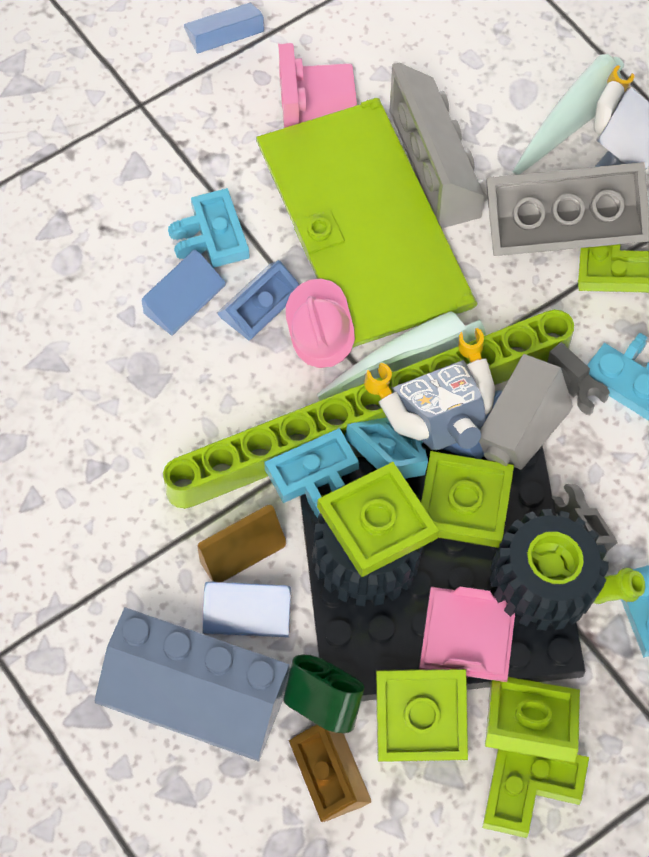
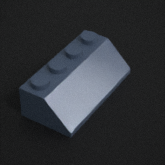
[94,607,290,762]

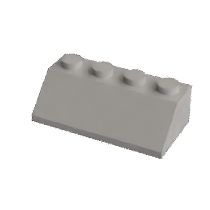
[389,63,488,229]
[486,162,649,256]

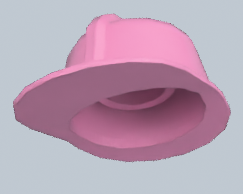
[286,279,355,368]

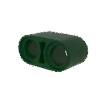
[283,654,364,733]

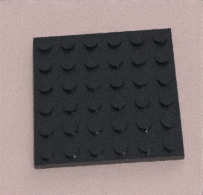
[299,445,586,701]

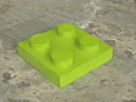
[421,451,514,548]
[317,462,439,577]
[376,669,468,762]
[485,677,580,763]

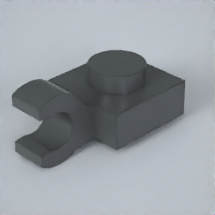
[547,342,610,416]
[551,484,618,552]

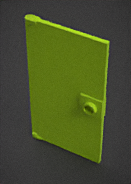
[256,98,478,348]

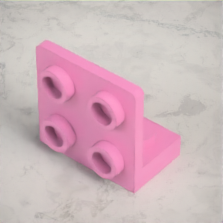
[278,43,357,128]

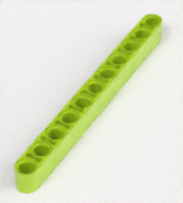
[163,309,574,509]

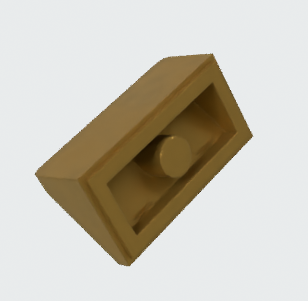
[197,505,286,582]
[288,724,371,822]

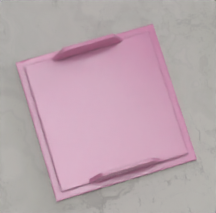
[419,587,515,682]

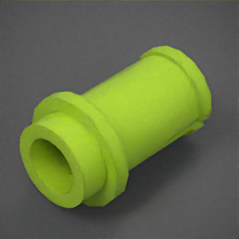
[593,568,645,604]

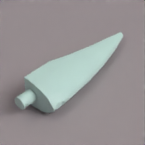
[512,54,624,175]
[317,311,486,401]

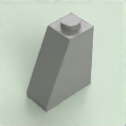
[479,354,573,470]

